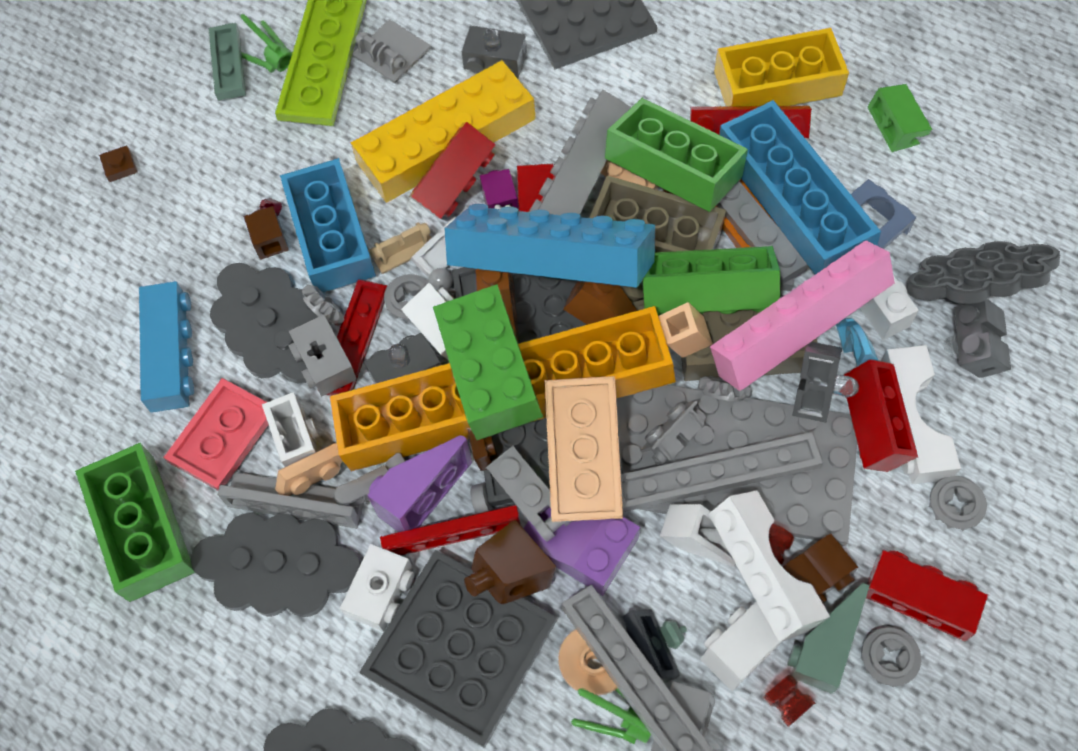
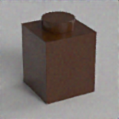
[244,206,289,260]

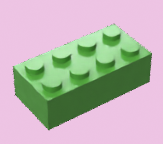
[605,98,748,212]
[643,246,780,316]
[433,284,543,440]
[75,443,195,602]

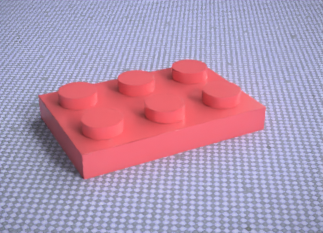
[163,378,269,491]

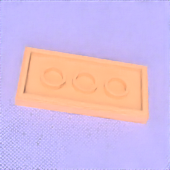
[545,376,623,522]

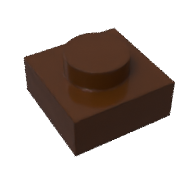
[99,145,138,183]
[467,428,497,471]

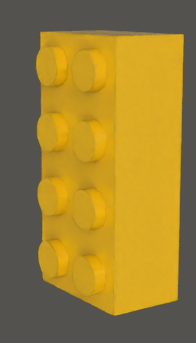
[714,27,849,106]

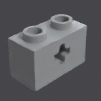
[288,315,357,397]

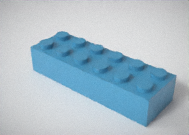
[720,100,881,275]
[444,204,655,287]

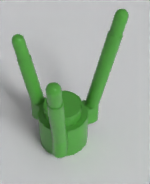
[240,14,293,73]
[571,688,651,745]

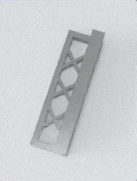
[217,472,364,529]

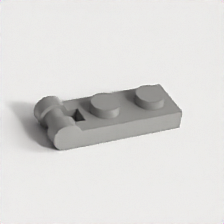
[486,446,572,542]

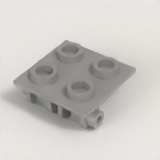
[352,19,431,83]

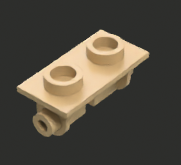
[368,222,431,274]

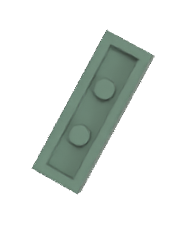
[208,22,246,101]

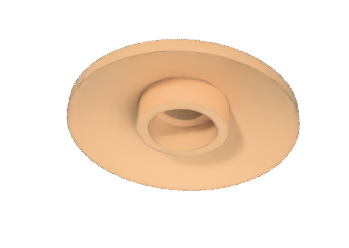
[558,629,618,696]

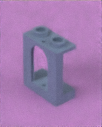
[851,179,916,249]

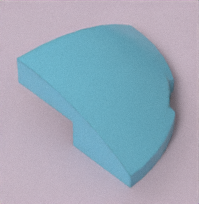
[836,318,878,367]

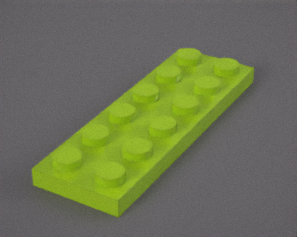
[275,0,367,126]

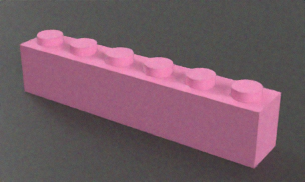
[710,240,895,391]

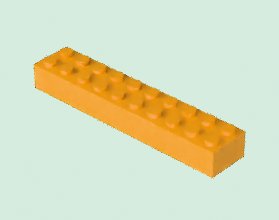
[330,306,676,471]

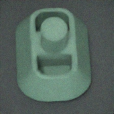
[660,621,687,649]

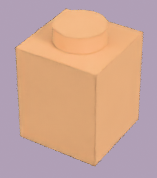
[658,302,713,358]

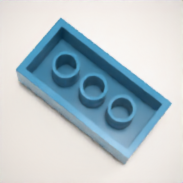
[280,158,376,292]

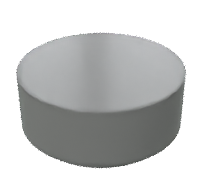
[470,482,494,514]

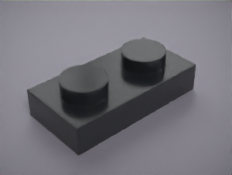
[622,609,680,683]

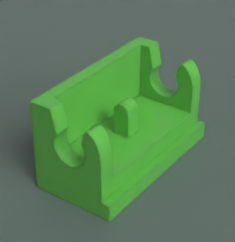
[867,84,932,152]

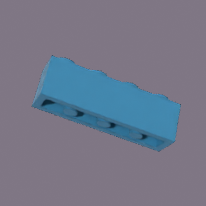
[139,281,194,413]

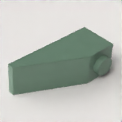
[787,583,870,694]

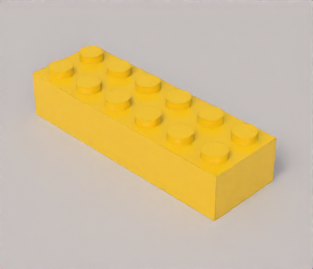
[351,60,535,203]

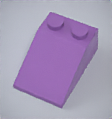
[367,435,472,532]
[523,507,640,596]

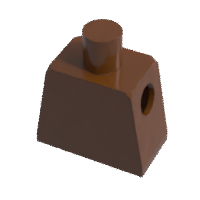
[464,520,556,605]

